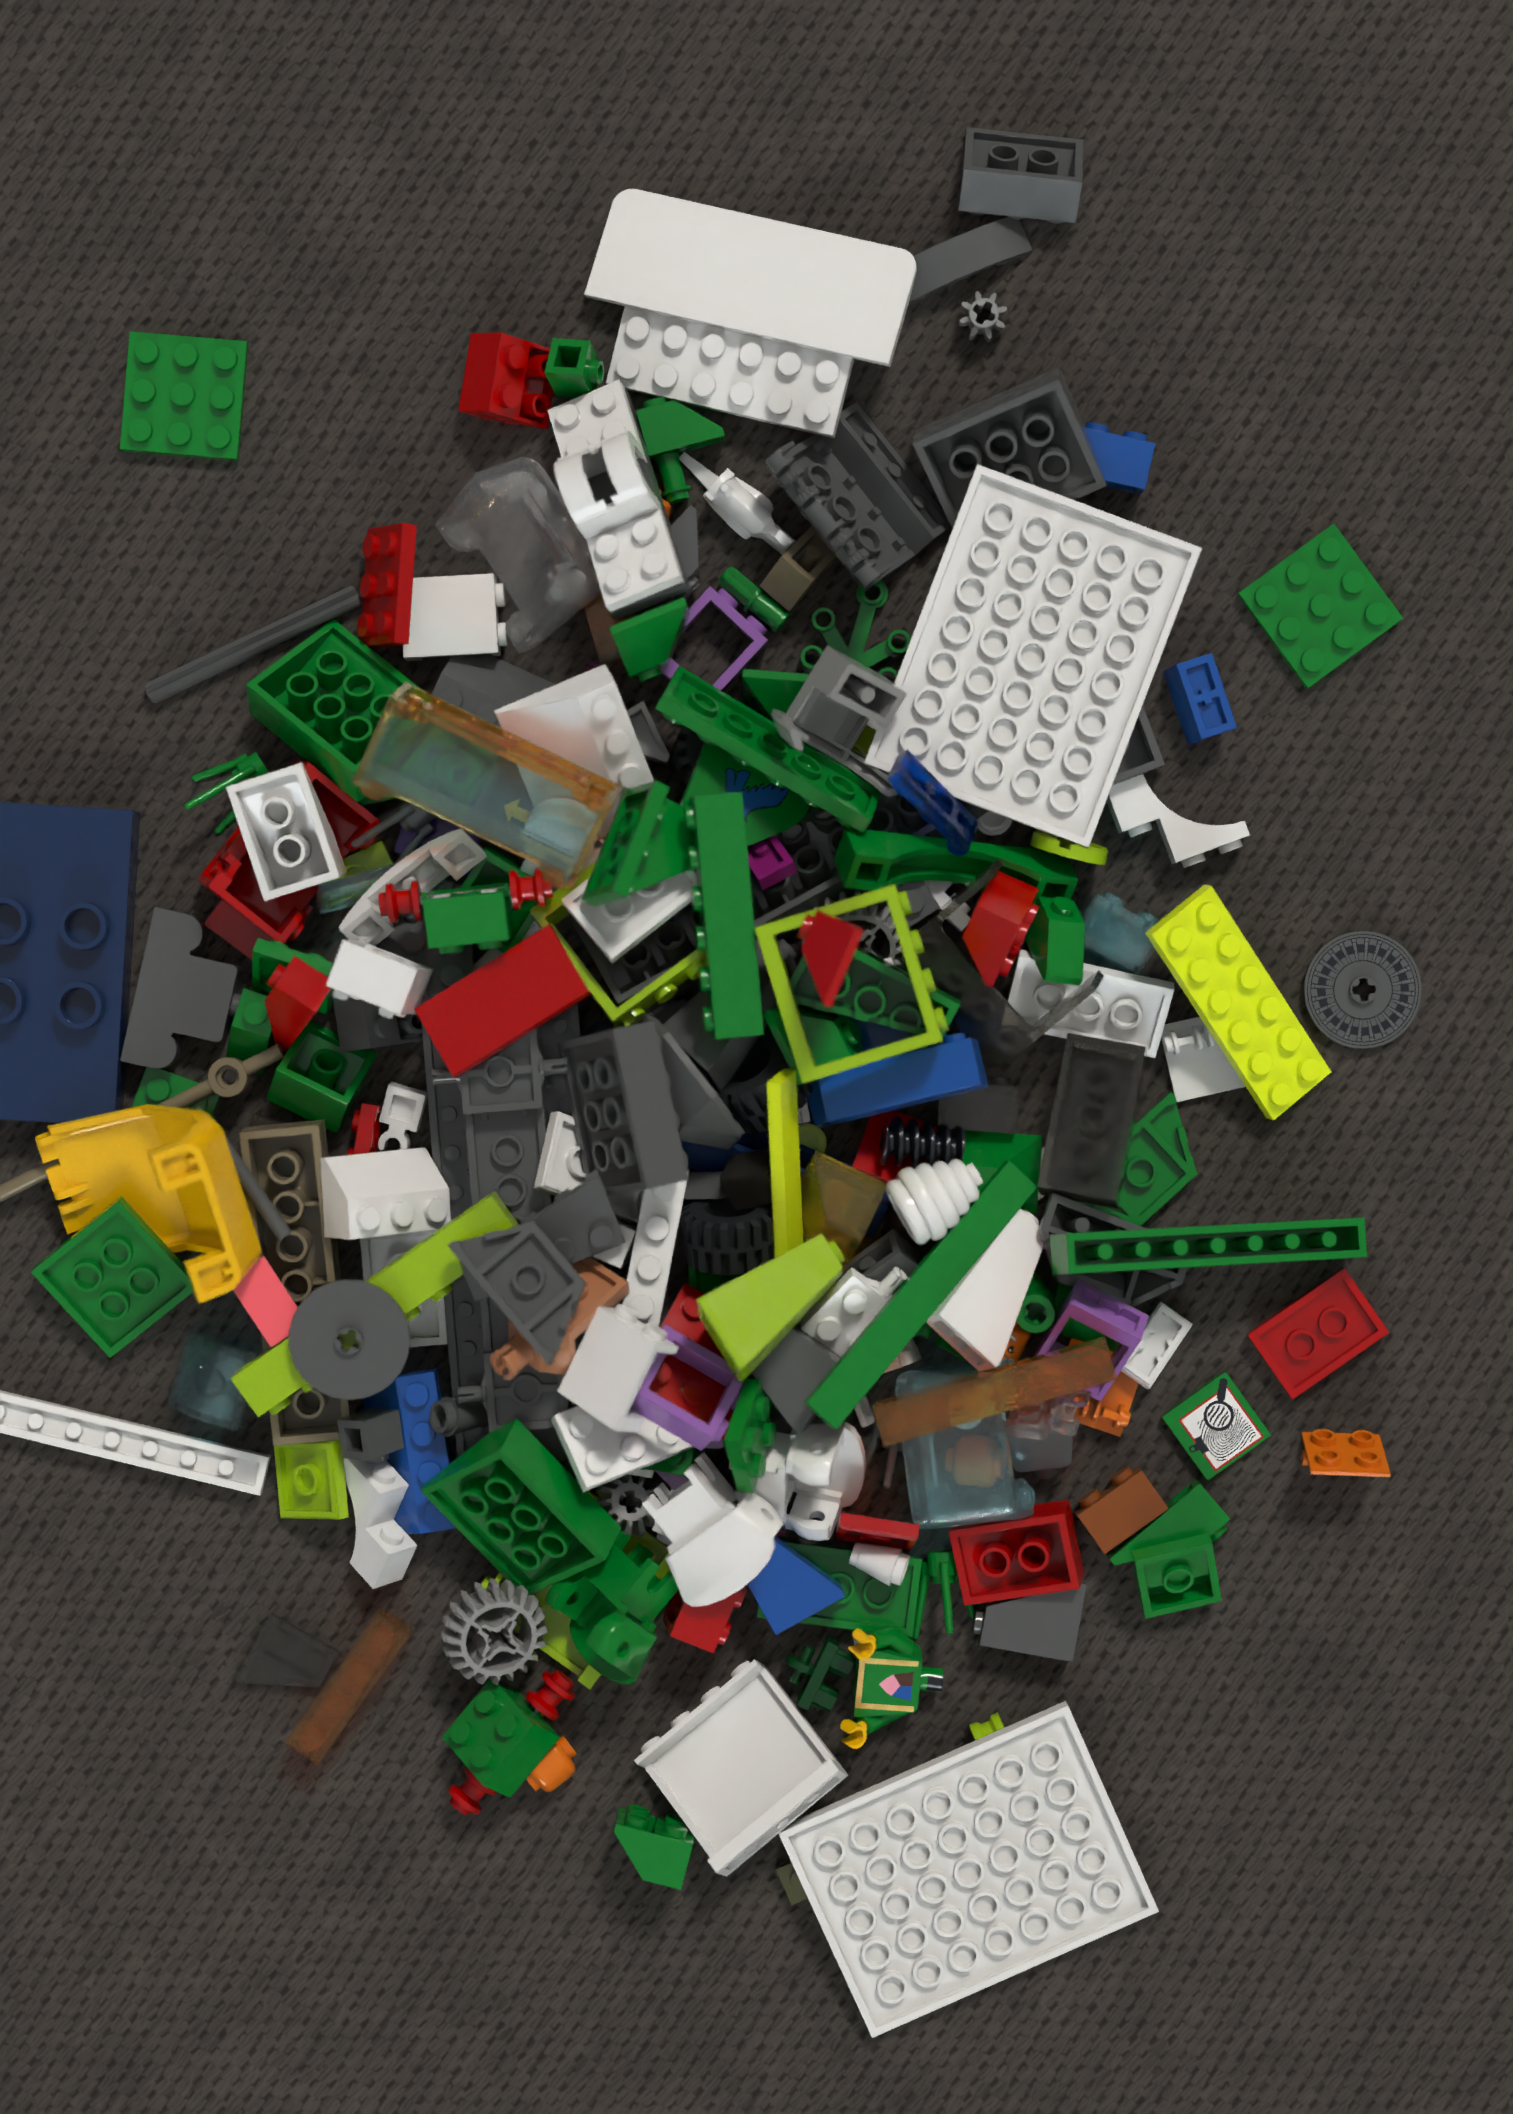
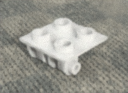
[1161,1017,1246,1102]

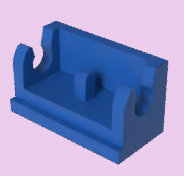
[1163,653,1237,745]

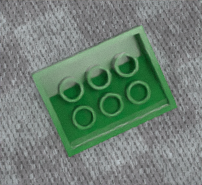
[246,619,443,803]
[420,1419,622,1596]

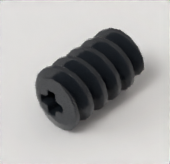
[879,1116,966,1169]

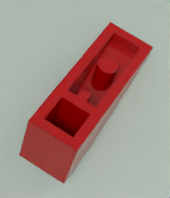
[265,956,331,1054]

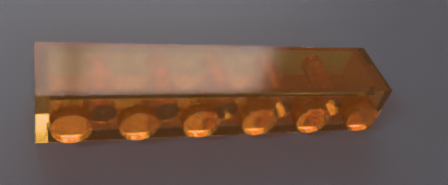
[873,1336,1117,1446]

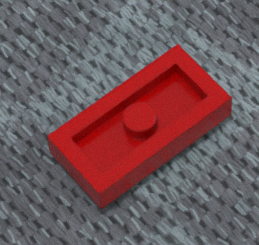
[347,1103,383,1155]

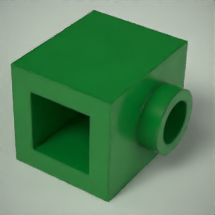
[544,338,604,398]

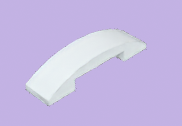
[339,828,487,946]

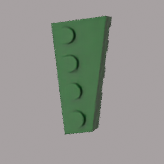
[790,946,961,1037]

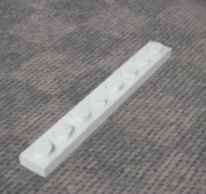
[0,1390,271,1496]

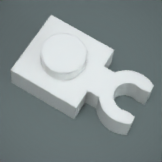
[378,1082,428,1150]

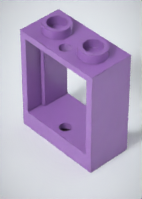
[661,586,768,692]
[1031,1279,1149,1402]
[630,1324,744,1451]

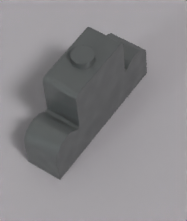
[120,907,242,1069]

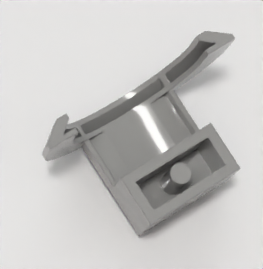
[771,645,909,797]

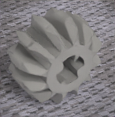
[596,1474,656,1537]

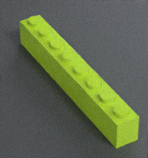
[230,1190,519,1417]

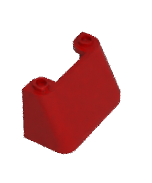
[198,759,381,943]

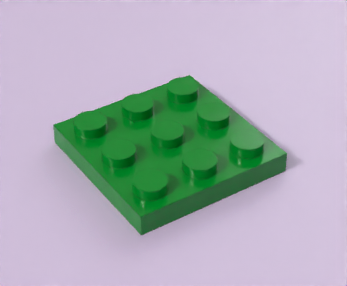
[120,331,249,461]
[1237,523,1403,689]
[31,1196,193,1358]

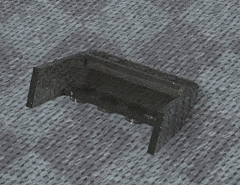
[895,859,1104,1068]

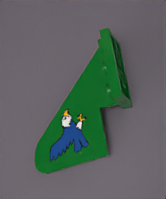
[581,742,810,906]

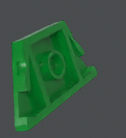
[1058,1091,1197,1226]

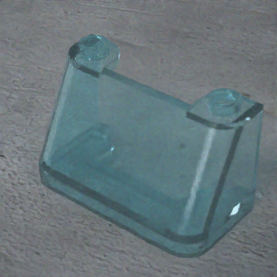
[895,1358,1035,1529]

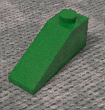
[1106,1479,1230,1565]

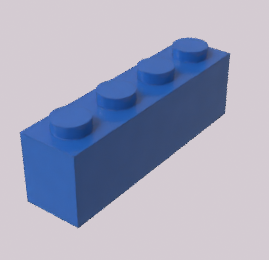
[818,1033,988,1124]

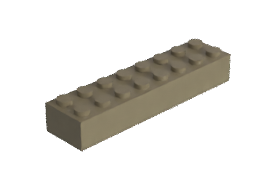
[239,1120,356,1446]

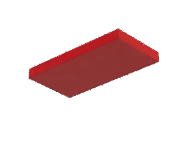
[414,925,592,1078]

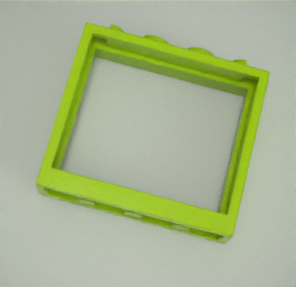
[529,862,704,1028]
[755,884,948,1084]

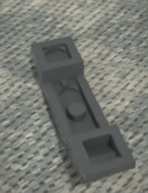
[908,217,1033,305]

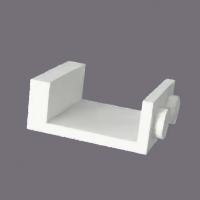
[403,573,507,661]
[557,1304,679,1433]

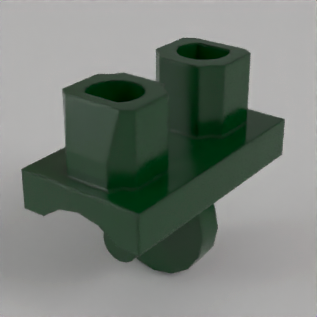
[785,1636,855,1712]

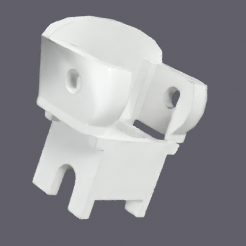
[729,1422,866,1541]
[642,1452,783,1607]

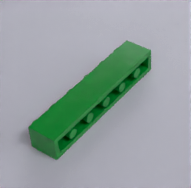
[684,792,764,1039]

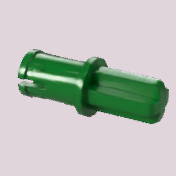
[718,566,791,633]

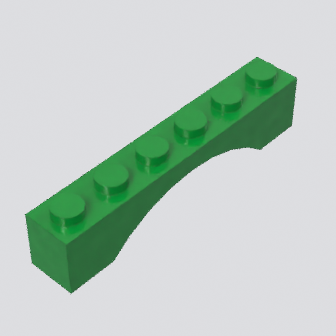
[834,827,1078,904]

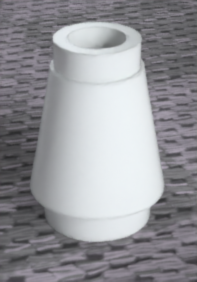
[849,1541,910,1586]

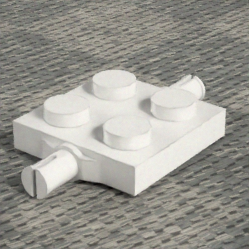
[800,1267,907,1357]

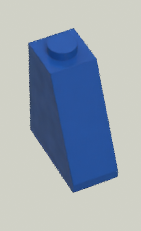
[747,1536,845,1635]

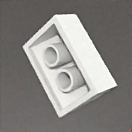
[320,1147,451,1240]

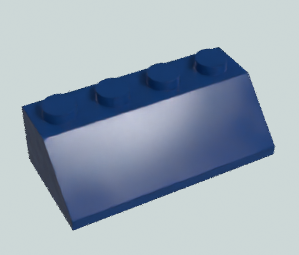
[363,1367,456,1534]

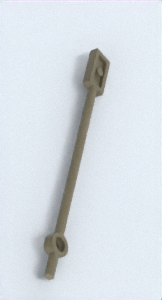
[0,1043,285,1202]

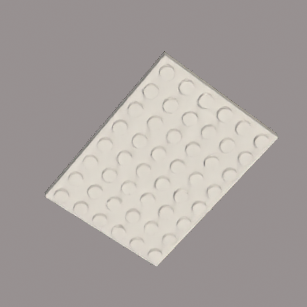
[864,464,1202,847]
[779,1701,1159,2038]

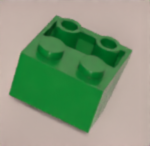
[614,1804,694,1890]

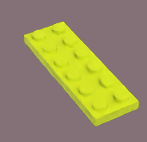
[1145,884,1331,1120]

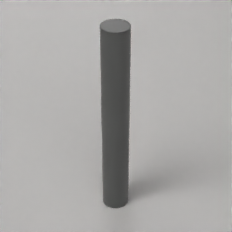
[225,1135,292,1241]

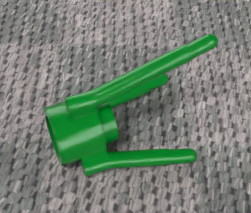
[184,752,269,835]
[911,1550,975,1640]

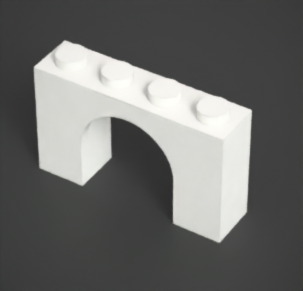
[622,1168,690,1327]

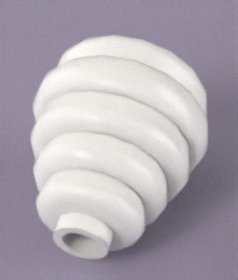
[885,1159,983,1244]

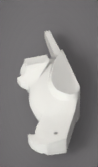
[679,452,796,555]

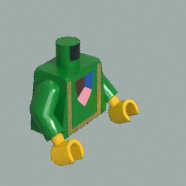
[840,1626,944,1749]

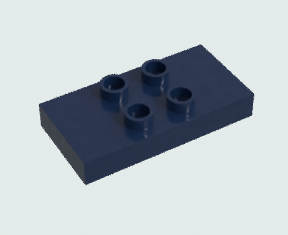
[0,802,141,1123]

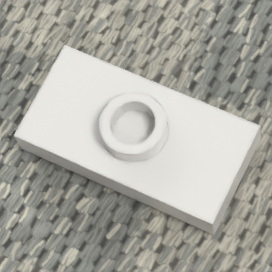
[1121,1302,1193,1389]

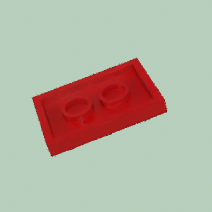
[357,523,417,648]
[1246,1267,1390,1400]

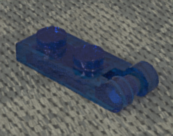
[887,749,978,855]

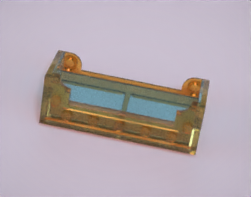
[352,682,623,889]

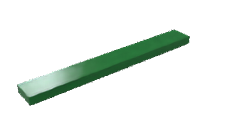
[803,1160,1037,1430]

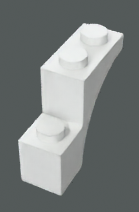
[1107,774,1250,868]
[343,1458,417,1589]

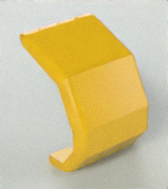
[35,1104,262,1303]

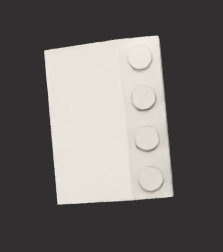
[494,664,654,840]

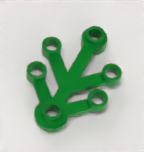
[800,581,911,680]

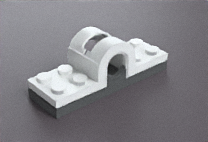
[547,380,690,620]

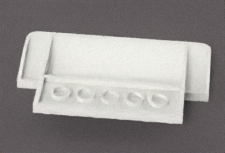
[584,189,917,438]

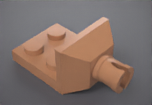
[490,1257,629,1380]

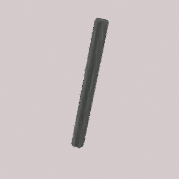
[144,586,362,703]

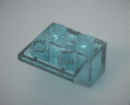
[1080,891,1160,975]

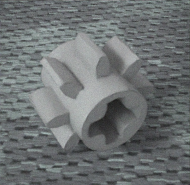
[958,291,1007,342]

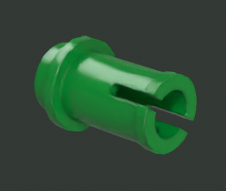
[654,452,692,505]

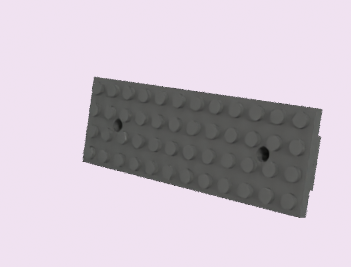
[420,998,600,1461]

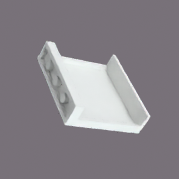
[634,1659,848,1876]

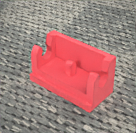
[233,1256,298,1347]

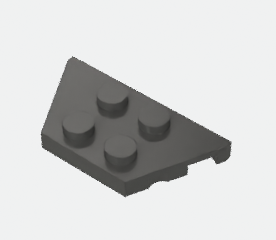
[448,1221,587,1366]

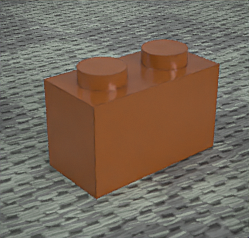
[1074,1466,1169,1554]

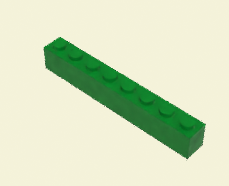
[1050,1218,1367,1275]

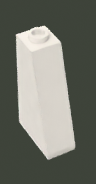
[926,1208,1043,1372]

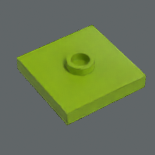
[274,1440,349,1520]

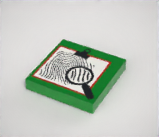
[1161,1371,1271,1481]

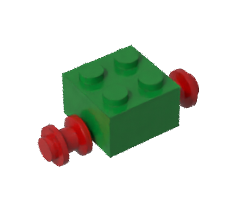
[379,867,553,954]
[442,1670,576,1816]

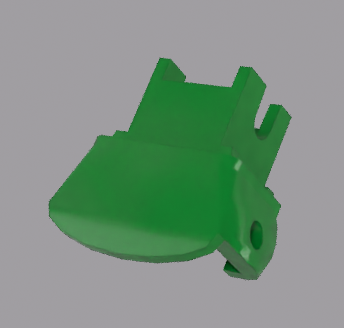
[545,1530,678,1684]

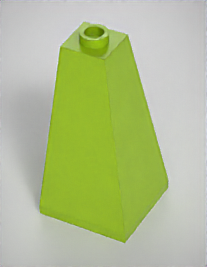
[697,1234,845,1383]

